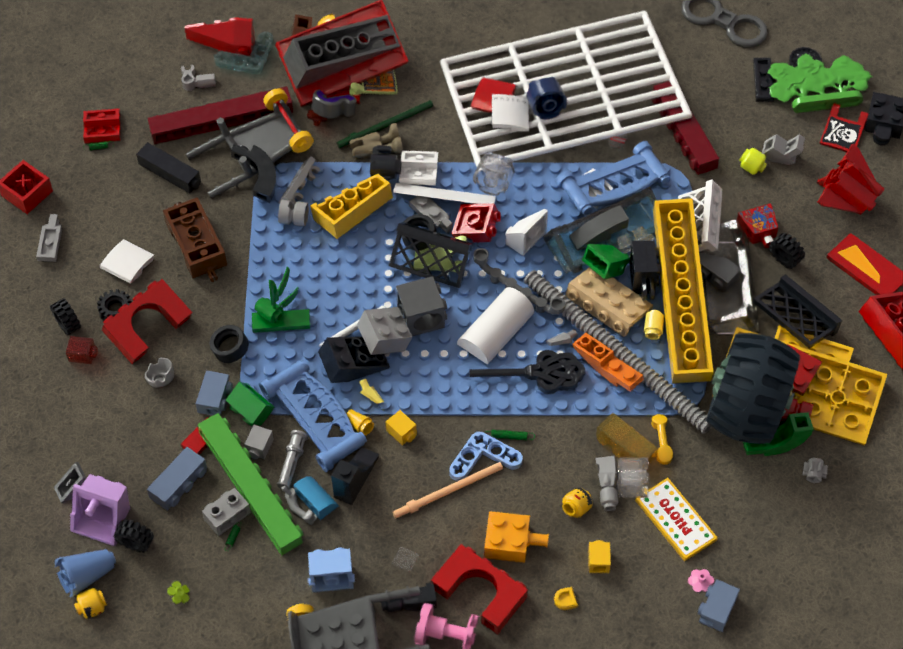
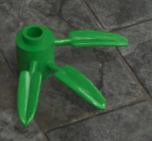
[254,267,299,324]

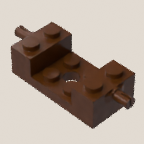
[163,197,227,282]

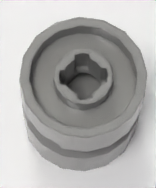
[278,199,309,227]

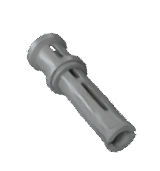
[277,430,308,489]

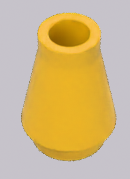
[346,409,374,435]

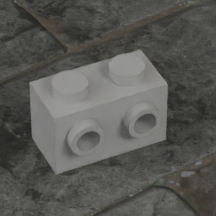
[202,488,251,536]

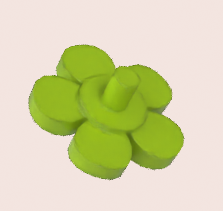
[167,581,189,604]

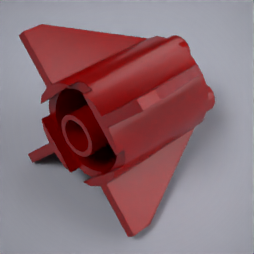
[817,144,885,215]

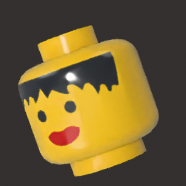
[562,488,592,518]
[74,588,107,619]

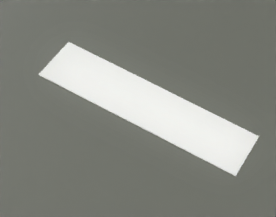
[393,183,496,204]

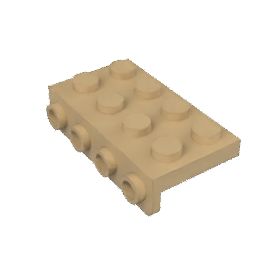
[565,267,653,337]

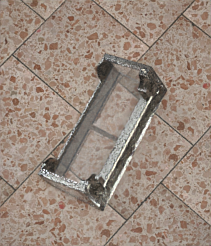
[698,220,760,335]

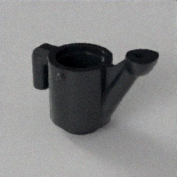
[370,145,401,181]

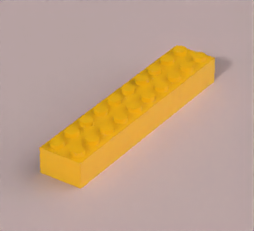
[653,198,714,384]

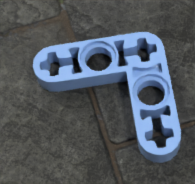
[450,432,522,481]

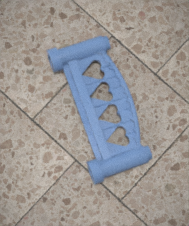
[555,141,670,215]
[259,360,367,472]

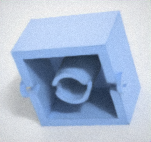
[308,548,355,592]

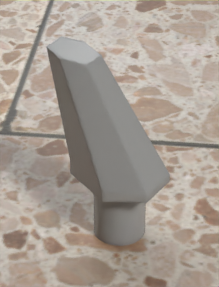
[546,329,578,346]

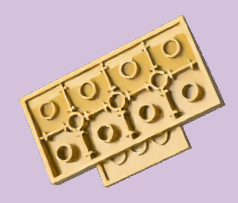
[726,325,887,446]

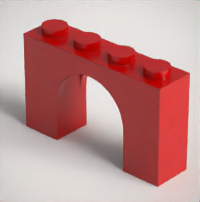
[102,279,193,364]
[431,544,528,634]

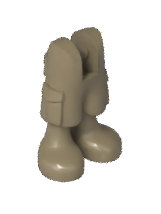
[349,123,403,159]

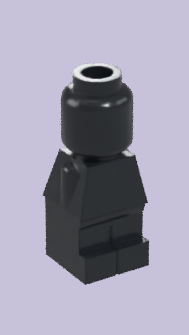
[381,582,437,613]

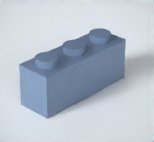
[147,447,207,511]

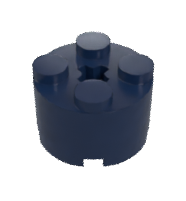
[526,77,567,120]

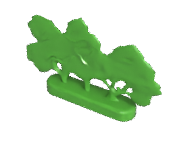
[768,53,872,113]

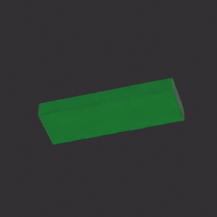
[252,309,310,333]

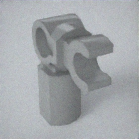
[181,65,216,91]

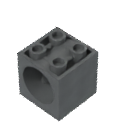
[396,276,447,336]

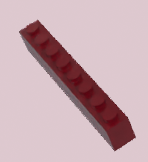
[147,86,293,145]

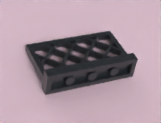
[389,222,474,288]
[753,274,842,349]

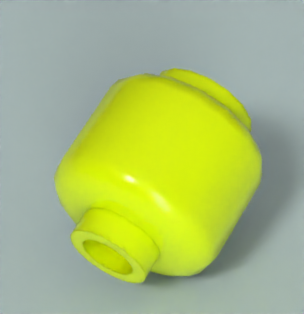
[739,148,767,175]

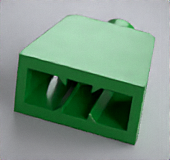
[582,244,630,279]

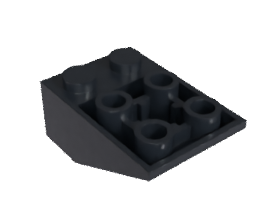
[318,337,390,383]

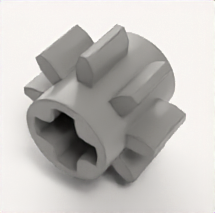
[802,458,828,483]

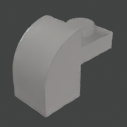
[762,134,805,165]

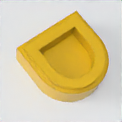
[554,587,577,610]

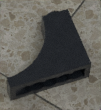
[331,447,379,505]

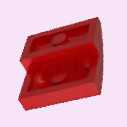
[471,77,517,113]
[83,108,120,143]

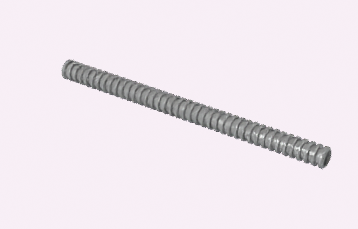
[524,270,712,434]

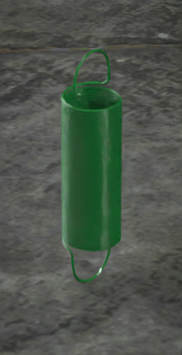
[83,141,114,151]
[225,522,241,551]

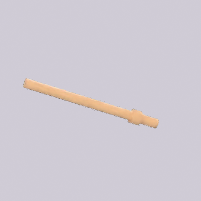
[393,462,503,519]

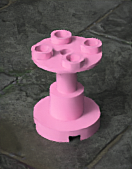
[415,603,479,649]

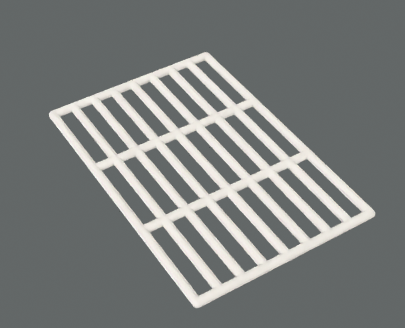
[440,11,692,170]

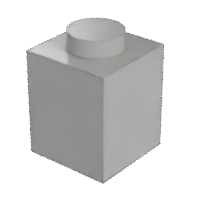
[244,425,274,459]

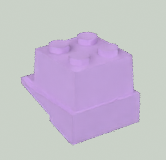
[70,474,130,546]

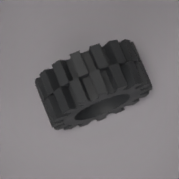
[769,233,805,269]
[97,289,132,321]
[50,298,81,335]
[113,519,154,553]

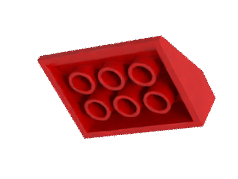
[858,292,903,369]

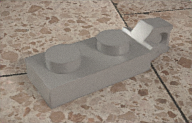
[409,196,453,233]
[36,214,62,262]

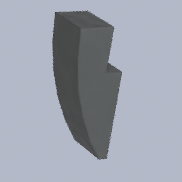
[569,205,629,251]

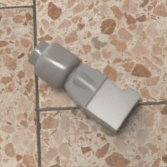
[596,456,619,511]

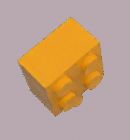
[484,511,549,563]

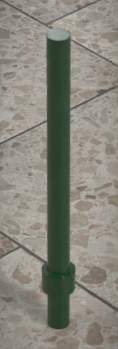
[336,100,433,149]

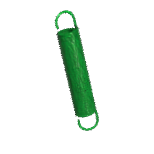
[484,429,535,440]

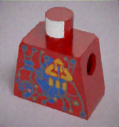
[736,203,778,249]

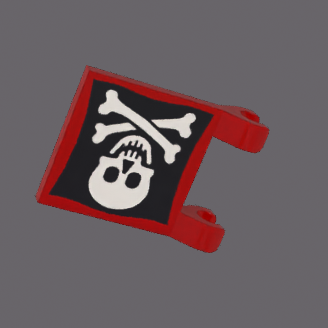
[819,103,868,152]

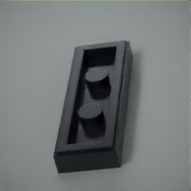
[753,58,774,102]

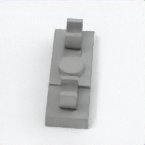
[278,156,320,204]

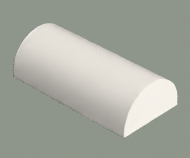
[457,287,534,365]

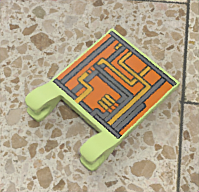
[349,70,398,95]

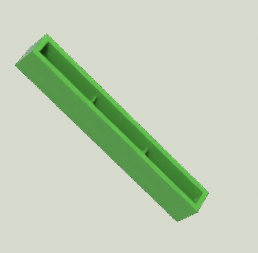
[197,413,303,556]

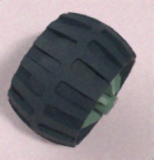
[706,333,800,444]

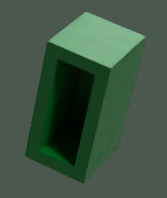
[226,382,275,426]

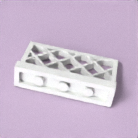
[678,180,722,252]

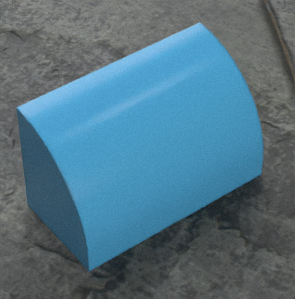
[294,476,339,520]

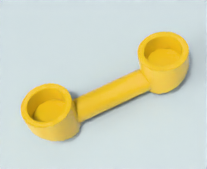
[651,414,673,465]

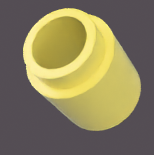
[644,310,665,340]

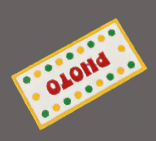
[635,478,718,561]

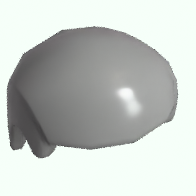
[145,357,174,388]

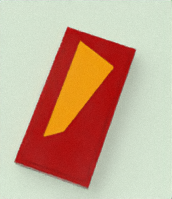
[826,233,903,295]

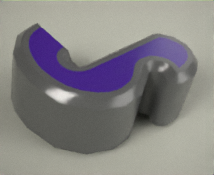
[312,90,357,118]

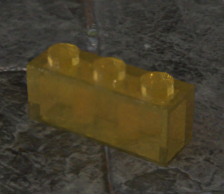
[596,412,658,472]

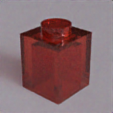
[66,336,98,364]

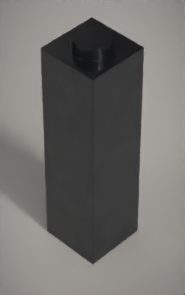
[136,142,201,194]

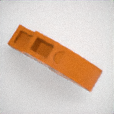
[572,333,644,392]

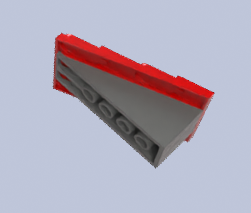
[275,0,408,107]

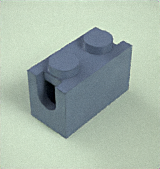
[196,371,233,416]
[697,579,740,632]

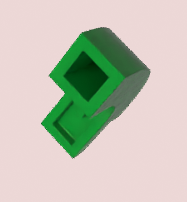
[743,412,814,456]

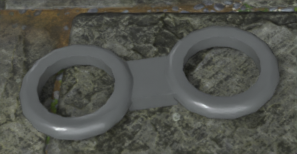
[681,0,768,47]

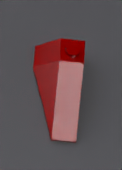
[185,17,255,57]

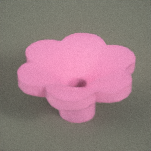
[688,569,714,592]

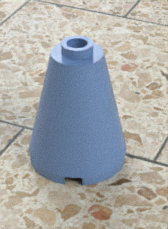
[55,549,116,597]

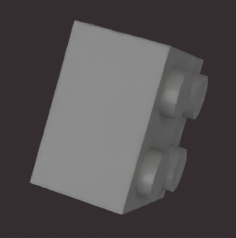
[357,307,412,355]

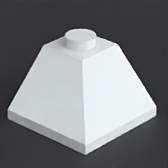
[505,209,548,256]

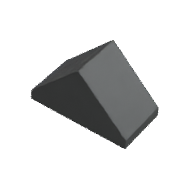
[54,462,86,503]

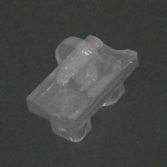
[617,226,654,255]

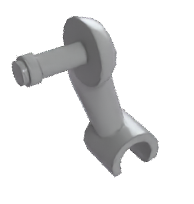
[282,486,318,525]

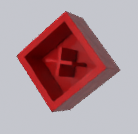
[0,160,53,214]

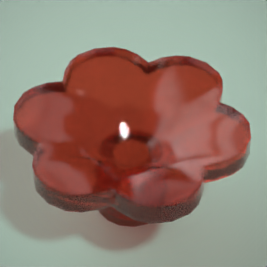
[307,110,328,126]

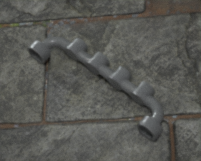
[473,248,565,315]

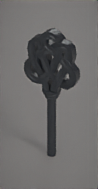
[469,350,585,394]

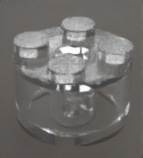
[473,152,515,196]
[617,457,650,498]

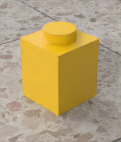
[386,410,417,446]
[588,540,611,573]

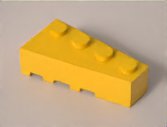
[310,174,393,239]

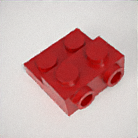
[452,203,501,242]

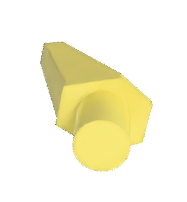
[359,379,384,404]

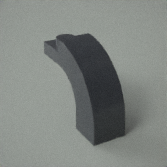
[231,144,276,203]

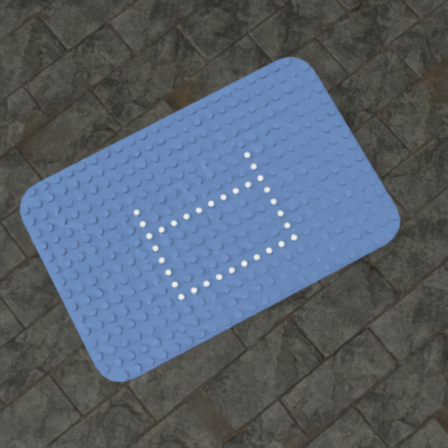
[240,162,707,416]

